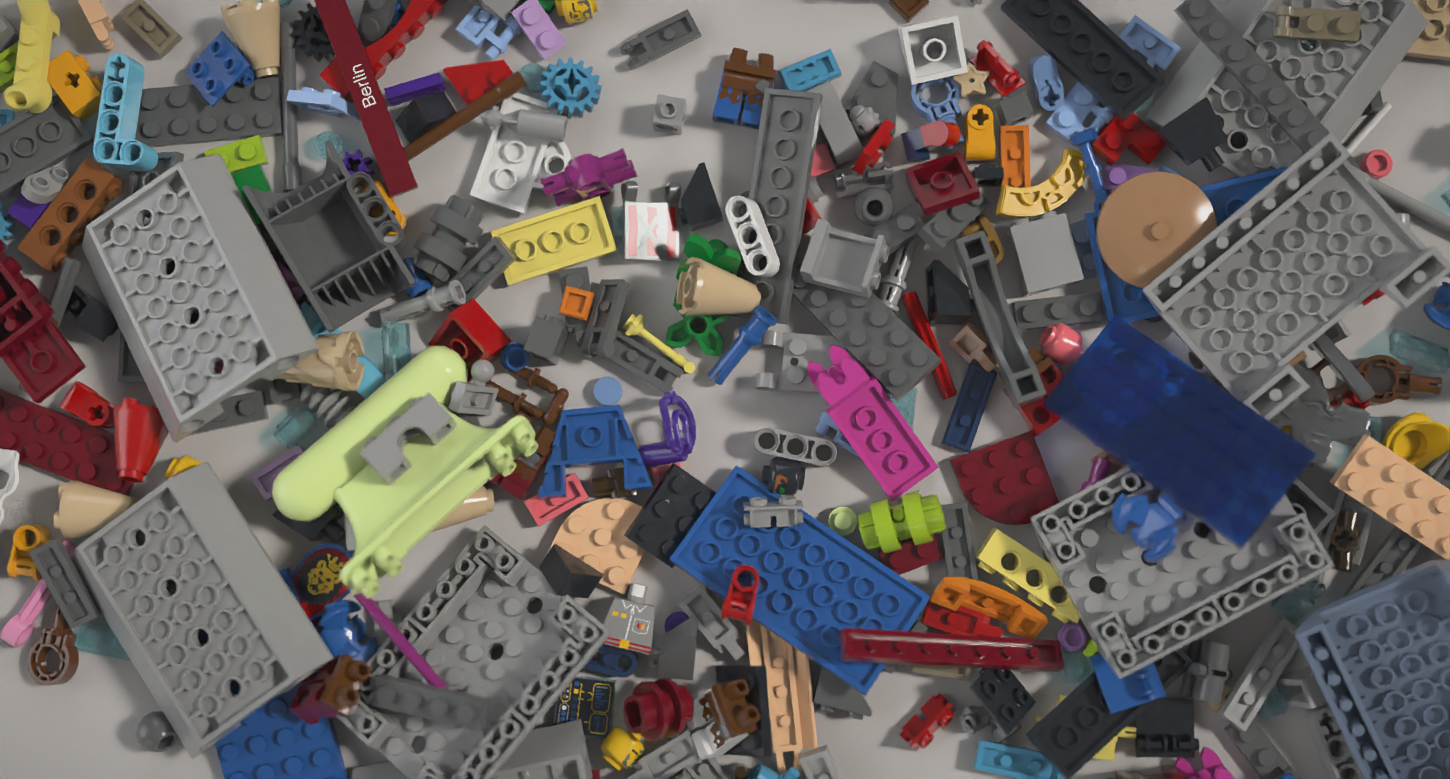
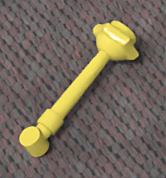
[622,314,695,373]

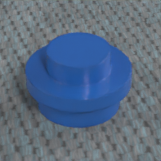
[500,342,530,371]

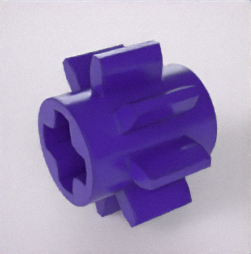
[343,149,375,185]

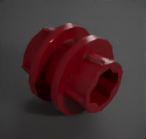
[623,677,694,741]

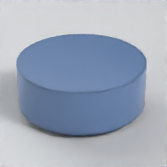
[593,376,623,406]

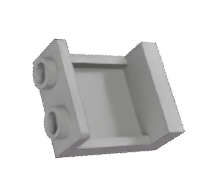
[1006,211,1084,297]
[800,219,890,298]

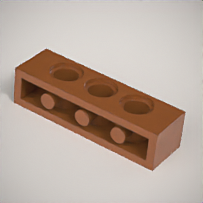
[17,156,125,273]

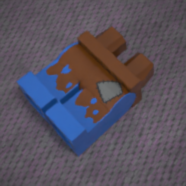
[712,48,776,130]

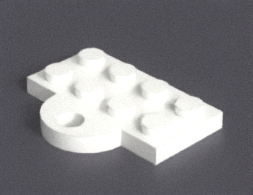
[470,92,572,216]

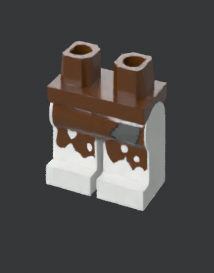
[686,679,761,760]

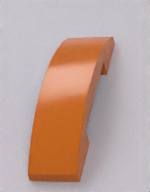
[930,577,1048,639]

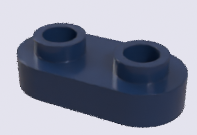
[584,644,638,678]

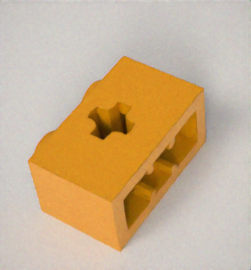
[47,49,103,121]

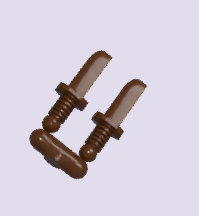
[487,362,569,426]

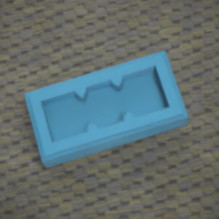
[778,49,842,92]

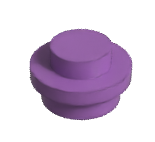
[1057,622,1087,652]

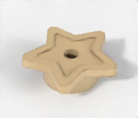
[953,63,990,97]

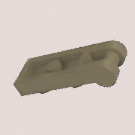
[1273,6,1362,43]

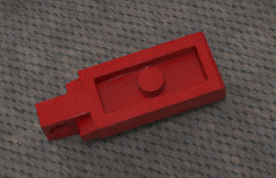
[920,595,1004,637]

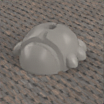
[849,105,882,138]

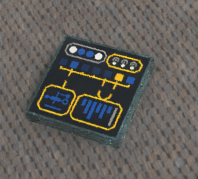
[553,675,617,739]

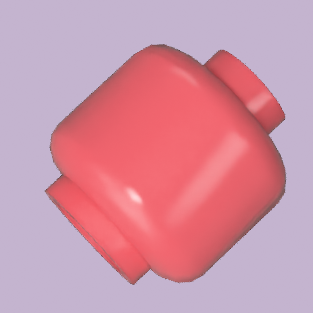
[1039,323,1084,366]

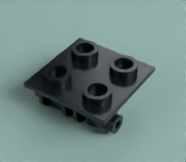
[970,668,1036,735]
[1135,698,1199,758]

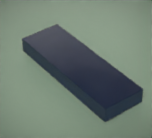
[941,362,998,453]

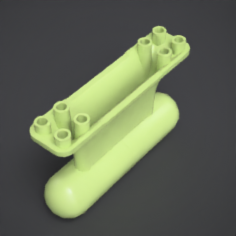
[272,346,539,598]

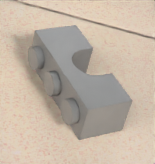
[360,393,457,486]

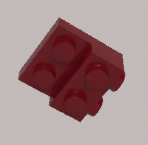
[906,151,980,216]

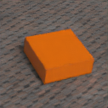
[558,286,595,322]

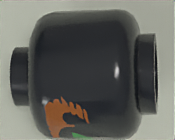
[762,457,805,496]

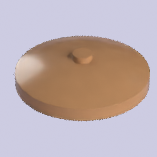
[1096,172,1217,288]

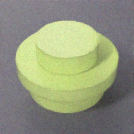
[828,507,857,536]

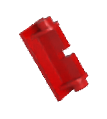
[968,40,1026,97]
[899,692,956,751]

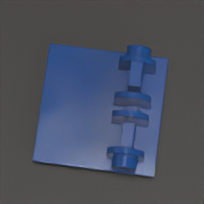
[185,31,254,107]
[1089,653,1167,714]

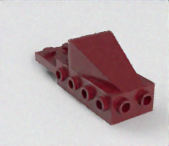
[0,239,86,404]

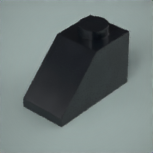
[677,162,723,232]
[925,260,974,325]
[64,284,118,342]

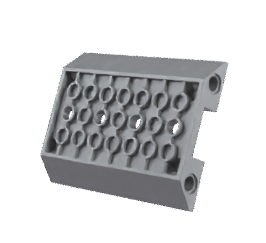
[1145,0,1428,178]
[82,154,319,443]
[1030,407,1334,679]
[72,462,334,759]
[337,525,612,779]

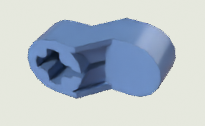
[1028,54,1064,111]

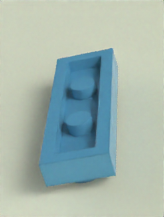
[973,739,1063,779]

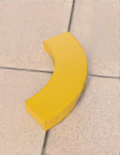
[995,148,1087,218]

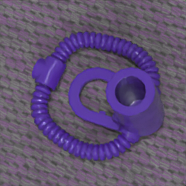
[638,391,696,468]

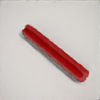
[902,291,957,400]

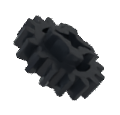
[293,3,357,62]

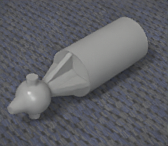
[480,106,567,142]

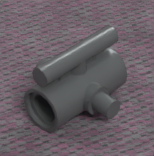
[1180,638,1233,704]

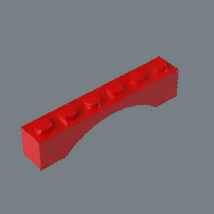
[319,0,448,103]

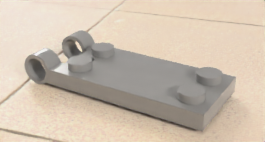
[755,330,894,398]

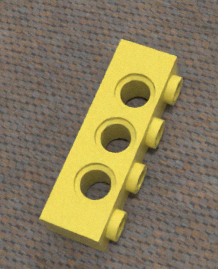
[975,528,1080,624]

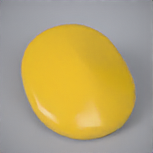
[1381,412,1450,470]

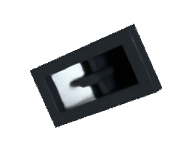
[395,91,457,143]
[539,543,604,599]

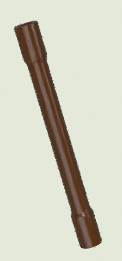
[376,71,528,173]

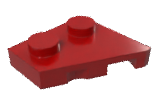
[443,60,514,106]

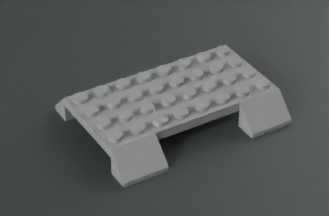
[1142,133,1450,426]

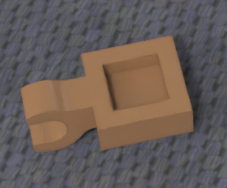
[949,322,997,372]

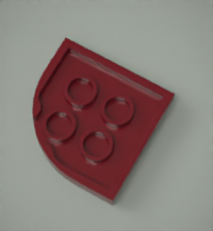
[949,430,1059,525]

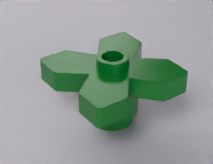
[676,233,743,280]
[665,290,730,357]

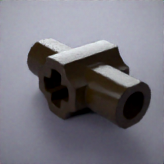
[592,467,652,499]
[1330,510,1361,572]

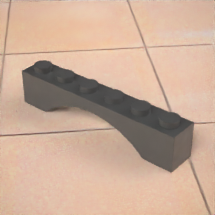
[954,230,1046,409]

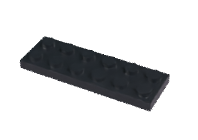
[1001,0,1166,122]
[1025,648,1194,779]

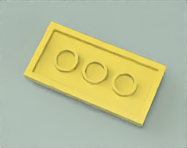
[491,196,618,287]

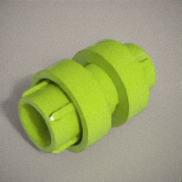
[858,490,946,554]

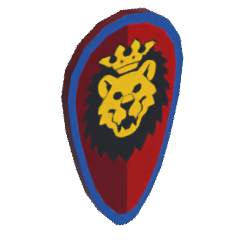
[292,543,354,622]

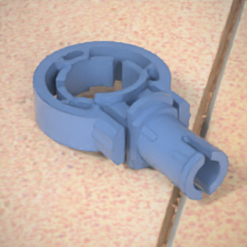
[910,76,965,149]

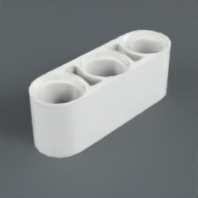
[725,196,780,278]

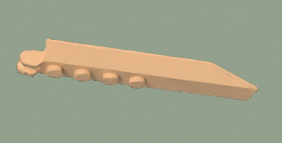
[746,618,818,774]

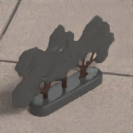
[1260,333,1375,464]

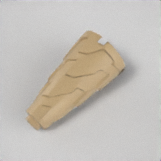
[275,332,365,391]

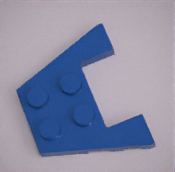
[538,405,653,499]

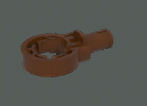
[1356,355,1442,405]
[27,604,79,686]

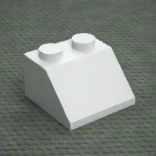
[898,14,968,85]

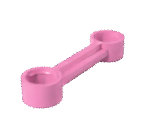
[0,540,77,648]

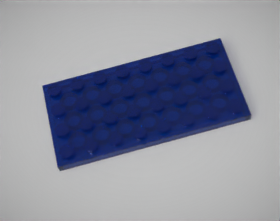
[1043,314,1316,550]

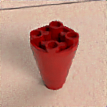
[113,398,169,483]

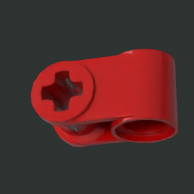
[59,381,116,429]
[721,565,759,626]

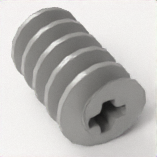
[300,384,357,428]

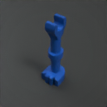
[1069,127,1110,211]

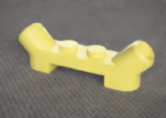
[4,0,60,114]

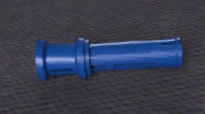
[707,306,777,385]

